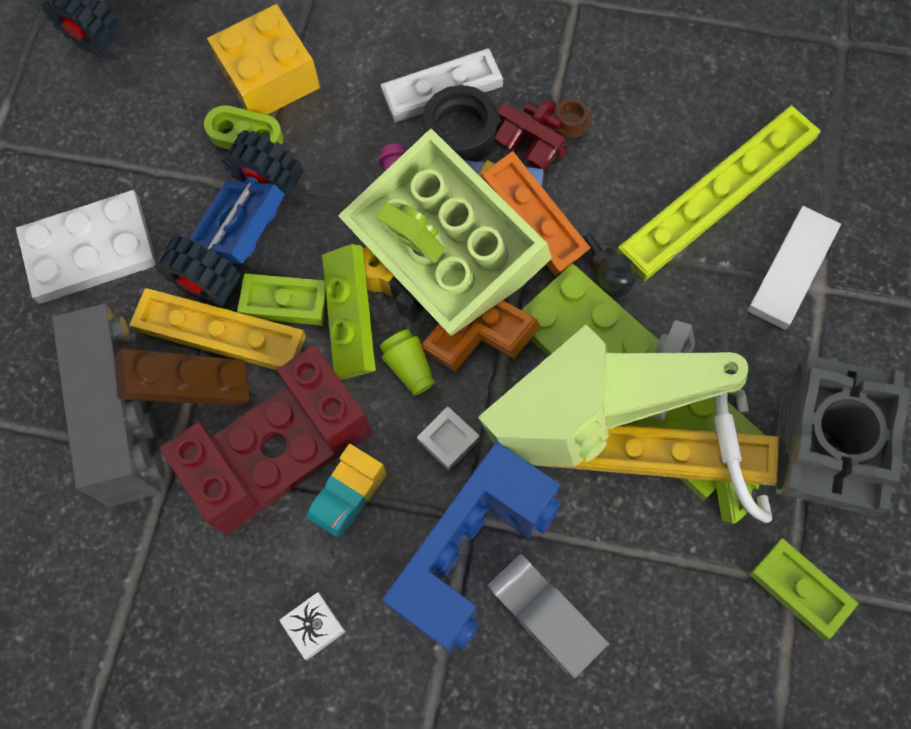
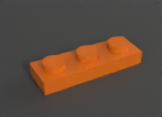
[480,151,590,276]

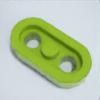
[204,105,283,150]

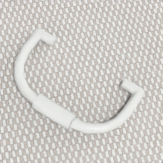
[714,389,772,523]

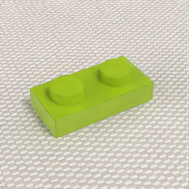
[376,202,445,264]
[237,274,327,326]
[749,538,859,641]

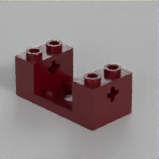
[159,344,372,535]

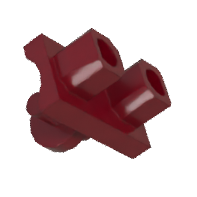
[493,98,568,171]

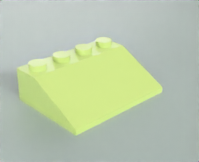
[338,129,552,336]

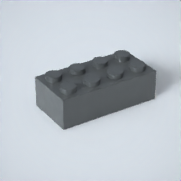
[52,303,165,507]

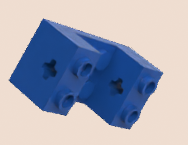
[382,441,562,654]

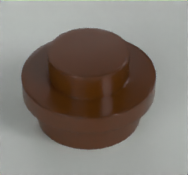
[553,98,591,138]

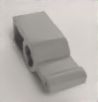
[487,553,609,680]

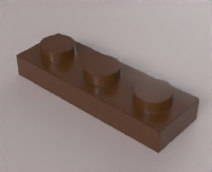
[114,348,250,406]

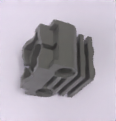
[774,351,910,517]

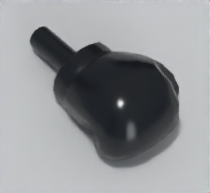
[583,233,635,298]

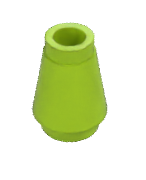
[380,329,436,396]

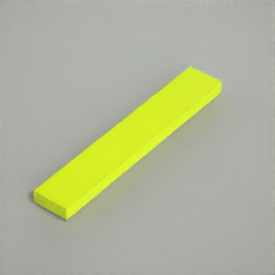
[616,105,821,281]

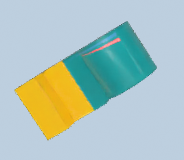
[307,443,388,538]

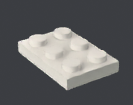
[16,190,157,304]

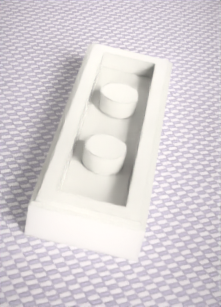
[380,48,503,123]
[747,206,841,330]

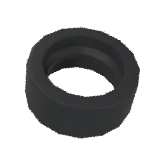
[422,85,498,162]

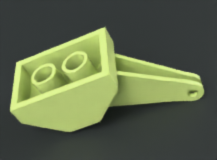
[478,325,748,467]

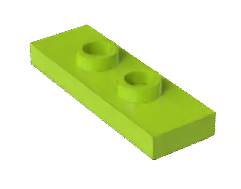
[322,244,376,379]

